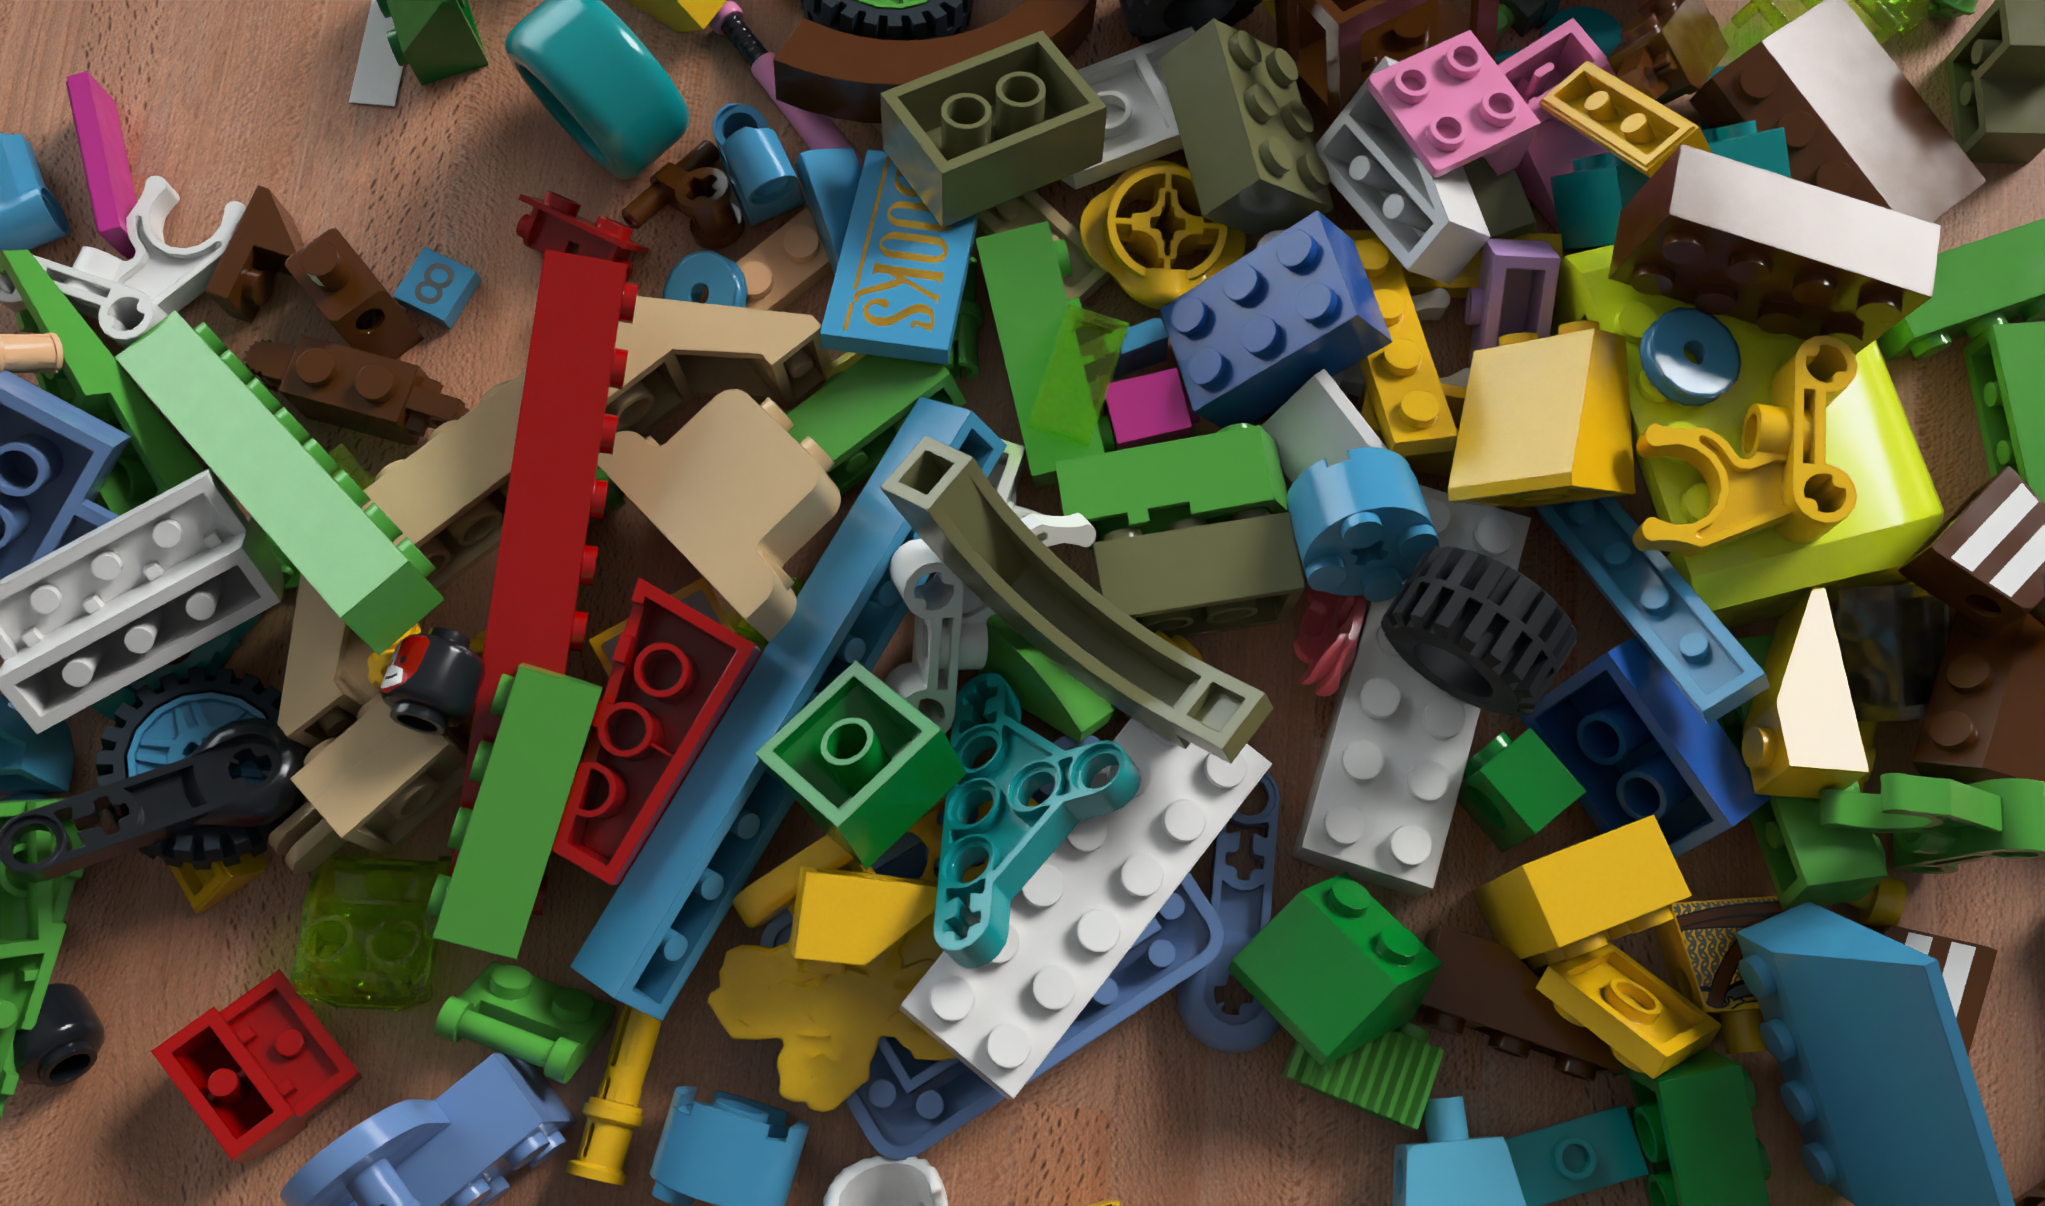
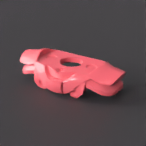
[1293,588,1368,696]

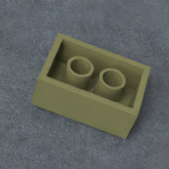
[1159,18,1334,238]
[880,30,1107,228]
[1089,508,1305,638]

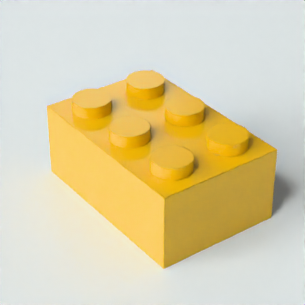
[1473,814,1692,970]

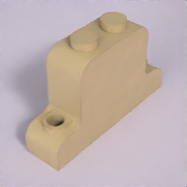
[598,389,841,642]

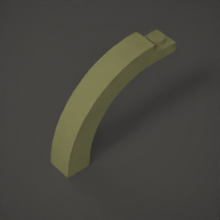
[880,435,1273,764]

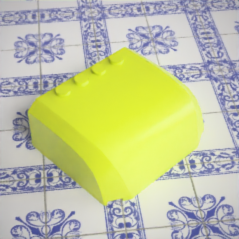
[1549,244,1944,629]

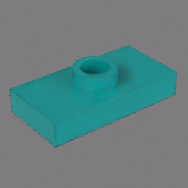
[1504,1105,1649,1206]

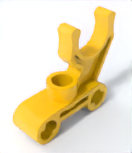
[1632,335,1858,557]

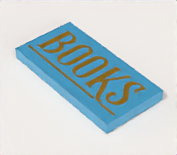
[820,149,980,365]

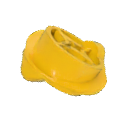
[1079,160,1246,309]

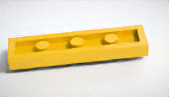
[1354,238,1458,457]

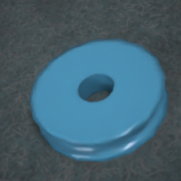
[662,250,748,308]
[1639,307,1741,406]

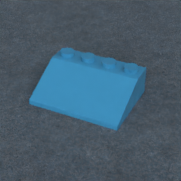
[1735,901,2015,1206]

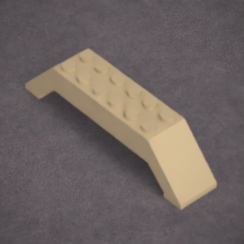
[278,296,831,749]

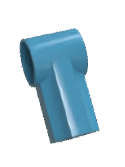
[0,132,70,252]

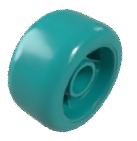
[505,0,690,179]

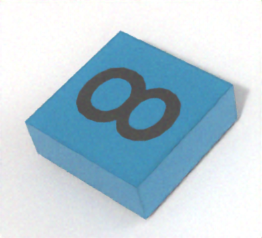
[393,246,482,330]
[1101,317,1169,381]

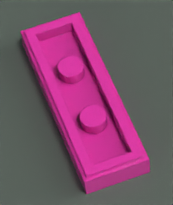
[66,71,137,259]

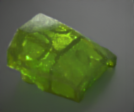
[290,852,452,1011]

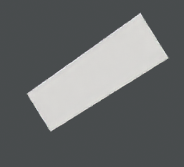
[349,0,403,107]

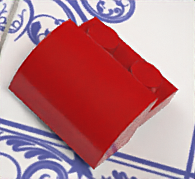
[151,969,363,1164]

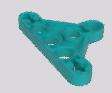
[934,672,1141,969]

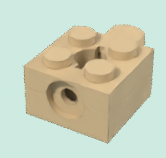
[268,693,469,875]

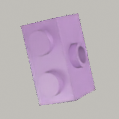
[1465,238,1561,363]

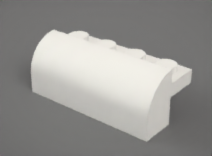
[0,468,285,734]

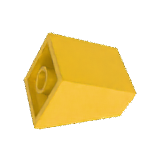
[1448,321,1636,509]

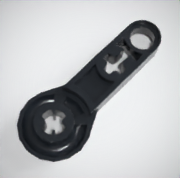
[0,717,309,883]

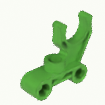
[1819,773,2045,874]

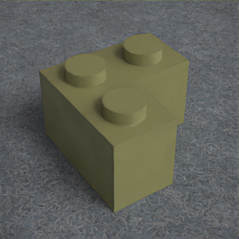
[1946,0,2045,164]

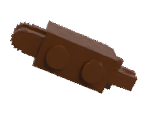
[1607,0,1729,105]
[244,334,470,446]

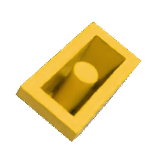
[789,865,938,975]

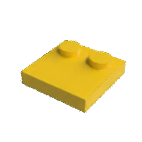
[1536,941,1722,1079]

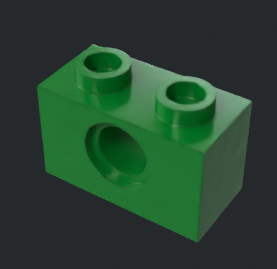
[1457,727,1586,852]

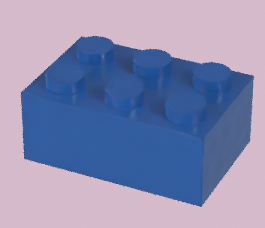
[1160,210,1393,428]
[1520,636,1772,859]

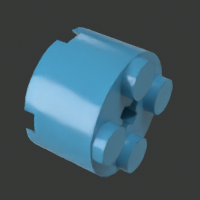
[1286,447,1439,602]
[649,1086,809,1206]

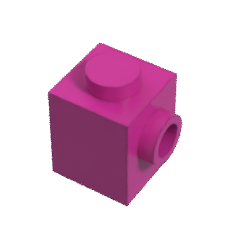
[1103,368,1200,451]

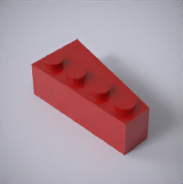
[552,577,763,885]

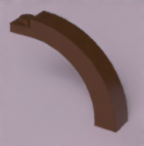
[773,0,1097,124]

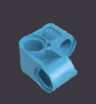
[712,103,806,227]

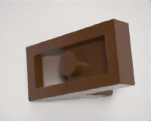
[205,185,304,323]

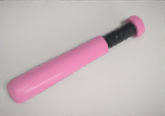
[709,1,865,171]

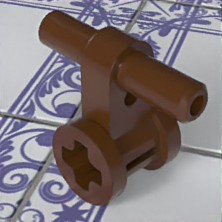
[622,140,745,250]

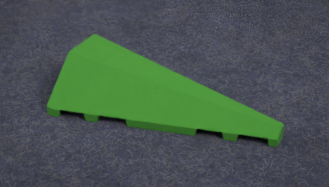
[0,249,205,516]
[0,798,103,1120]

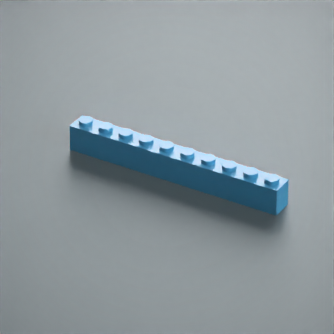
[570,397,1007,1021]

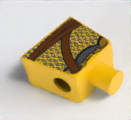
[1654,896,1787,1054]

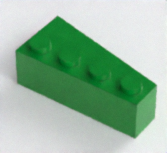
[1613,1047,1771,1206]

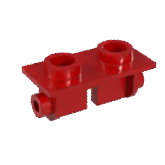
[516,191,649,282]

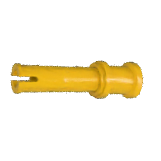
[564,1003,661,1186]

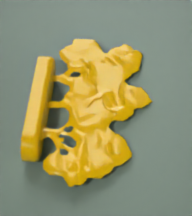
[707,794,1039,1112]

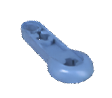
[1176,772,1281,1054]

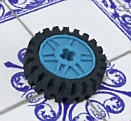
[95,667,311,870]

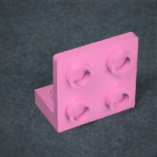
[1367,30,1541,177]

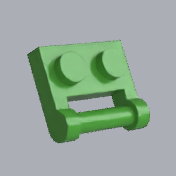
[434,961,616,1084]

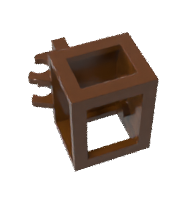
[1275,0,1499,126]

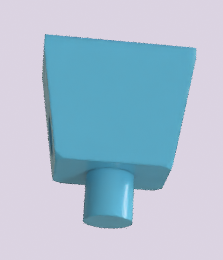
[1392,1096,1526,1206]

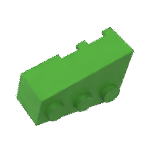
[1055,423,1288,550]

